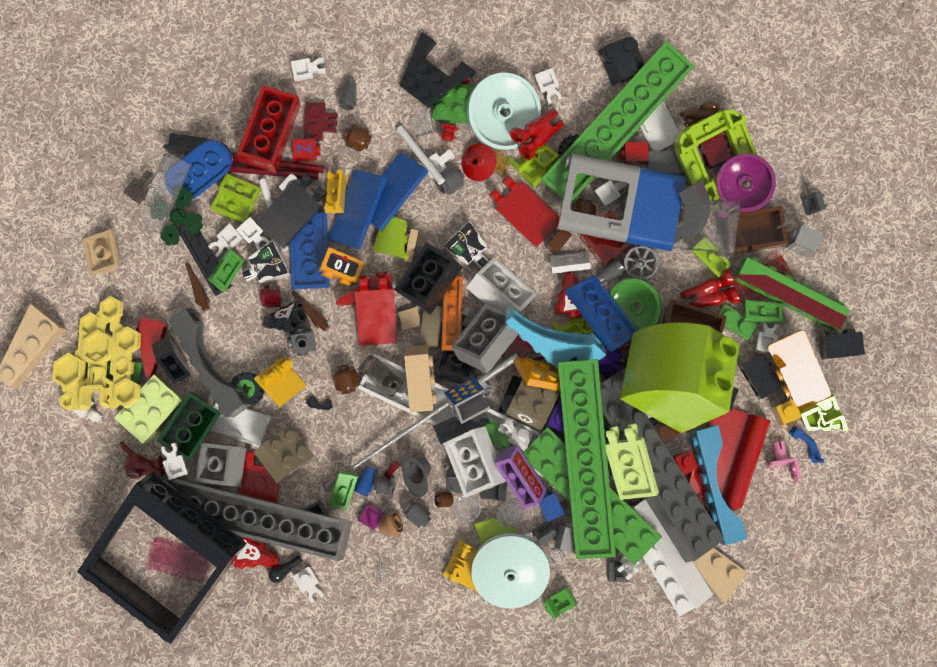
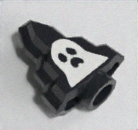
[262,300,306,332]

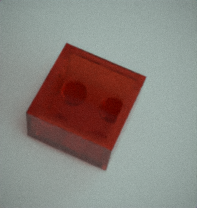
[579,211,631,267]

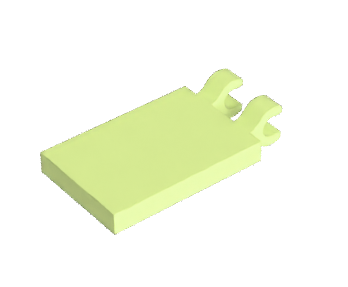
[606,423,659,500]

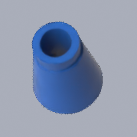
[354,466,376,497]

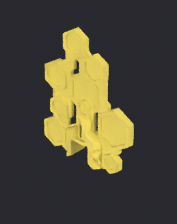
[52,296,141,411]

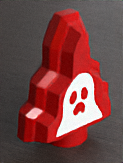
[554,272,582,319]
[234,537,280,569]

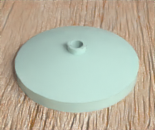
[466,73,541,150]
[472,533,550,608]

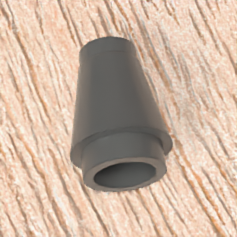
[338,80,357,110]
[597,258,626,284]

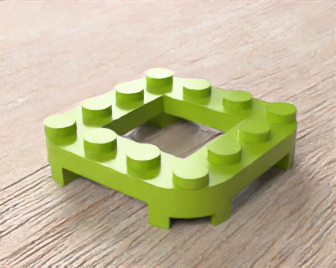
[674,109,762,200]

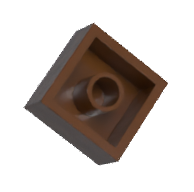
[546,229,572,255]

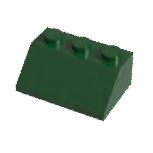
[157,391,221,462]

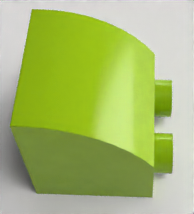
[620,323,739,433]

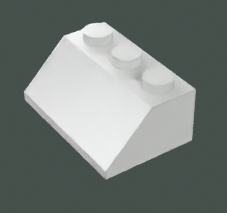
[466,257,537,313]
[443,426,506,498]

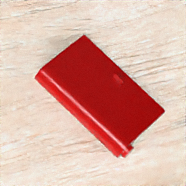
[688,408,771,511]

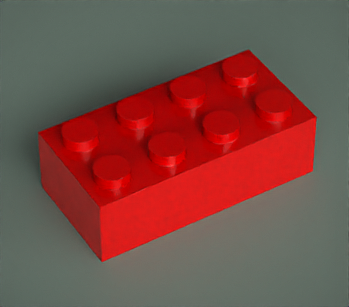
[237,85,301,173]

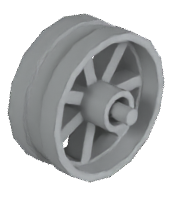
[624,245,660,280]

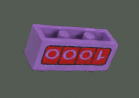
[494,445,547,509]

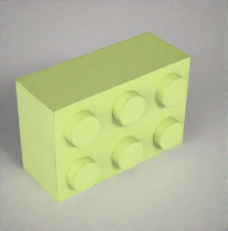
[114,375,184,444]

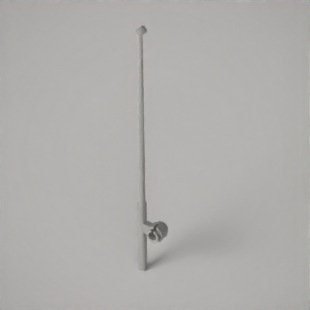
[323,352,518,490]

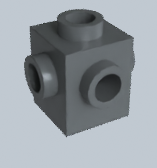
[286,327,316,356]

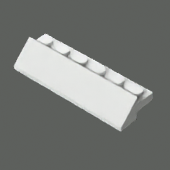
[632,498,713,617]

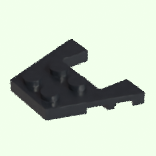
[399,32,476,108]

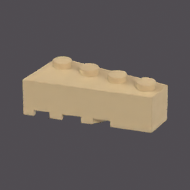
[0,304,67,389]

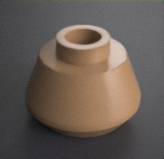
[378,511,403,537]

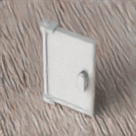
[640,102,680,151]
[210,401,272,448]

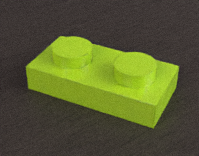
[691,237,732,278]

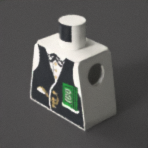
[443,221,489,269]
[242,240,291,284]

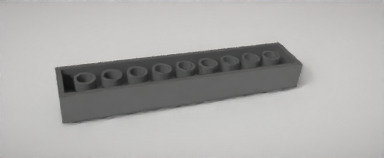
[600,372,724,563]
[161,476,353,561]

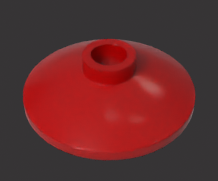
[462,143,497,181]

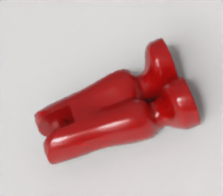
[509,108,565,160]
[680,269,740,308]

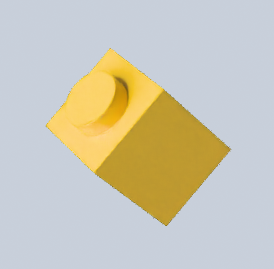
[771,399,802,425]

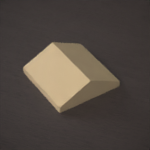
[82,229,121,276]

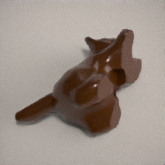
[679,101,720,128]

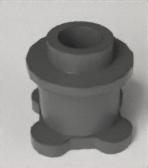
[373,476,396,499]

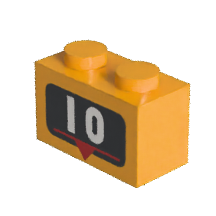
[318,247,364,287]

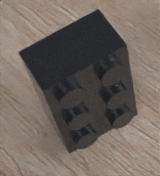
[394,242,463,315]

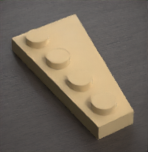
[693,548,747,604]

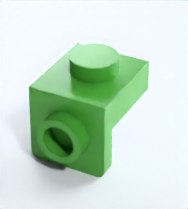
[544,586,578,619]

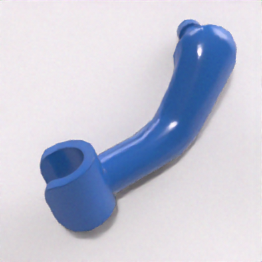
[788,426,824,463]

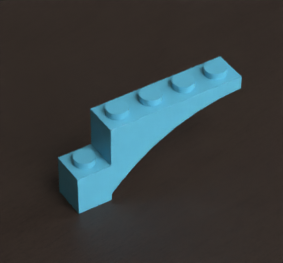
[505,306,606,369]

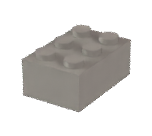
[451,303,518,373]

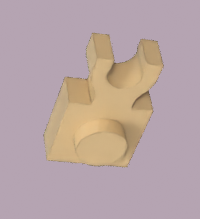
[404,229,419,264]

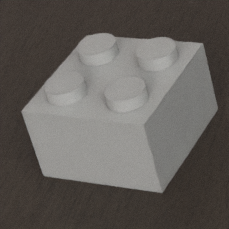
[195,443,246,487]

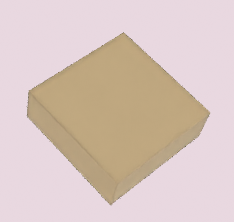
[398,307,421,331]

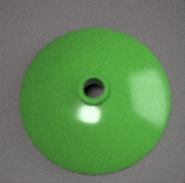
[609,278,662,330]

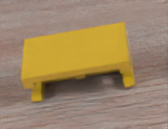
[324,170,347,213]

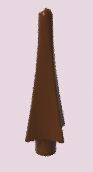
[185,263,211,312]
[291,291,329,332]

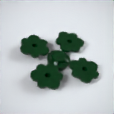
[151,187,203,246]

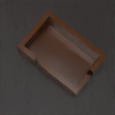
[721,206,789,255]
[662,299,727,333]

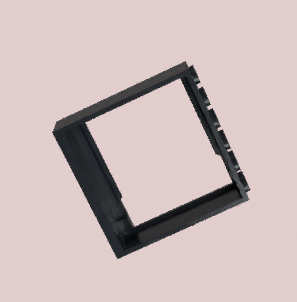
[77,471,247,645]

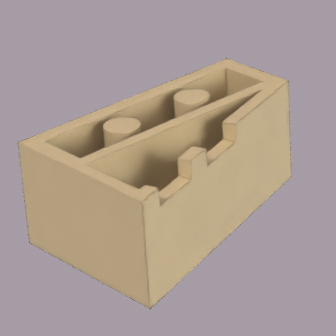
[404,344,437,413]

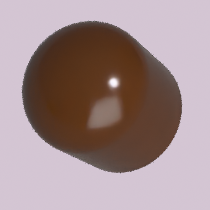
[434,492,454,508]

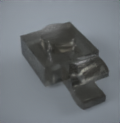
[123,170,157,204]

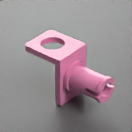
[768,441,801,483]

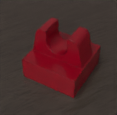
[260,285,282,307]

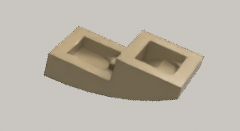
[419,306,443,348]

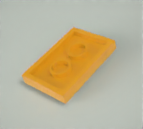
[514,357,560,391]

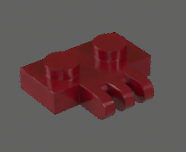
[303,102,338,142]

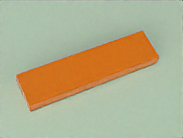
[441,276,463,351]

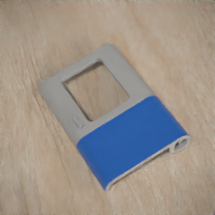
[557,153,686,251]

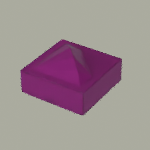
[358,504,385,530]

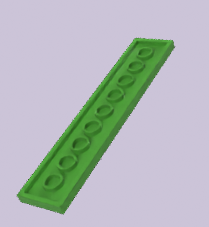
[541,41,694,203]
[558,359,616,559]

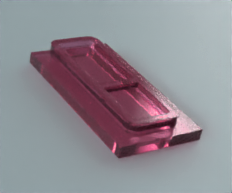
[147,538,209,583]

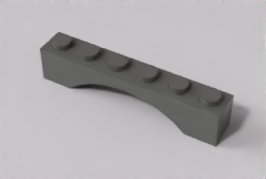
[168,308,252,418]

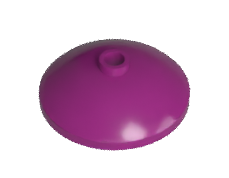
[716,154,776,212]

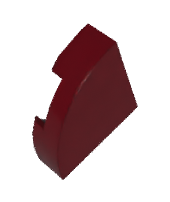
[384,461,401,479]

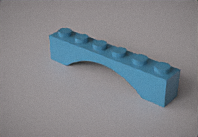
[690,425,747,545]

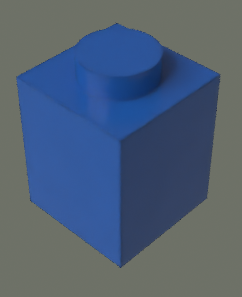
[539,490,565,522]

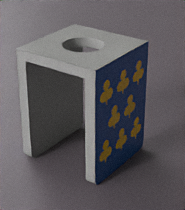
[444,377,491,424]

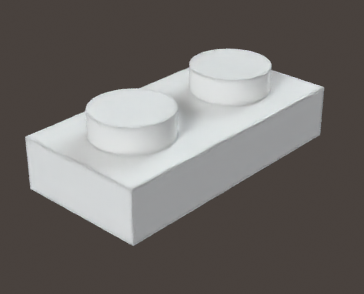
[550,251,590,273]

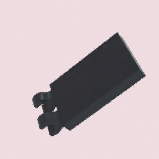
[255,174,328,249]

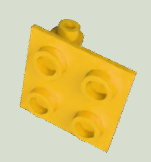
[254,357,307,408]
[443,540,478,592]

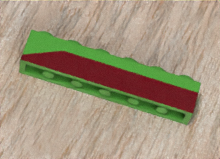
[733,256,850,331]

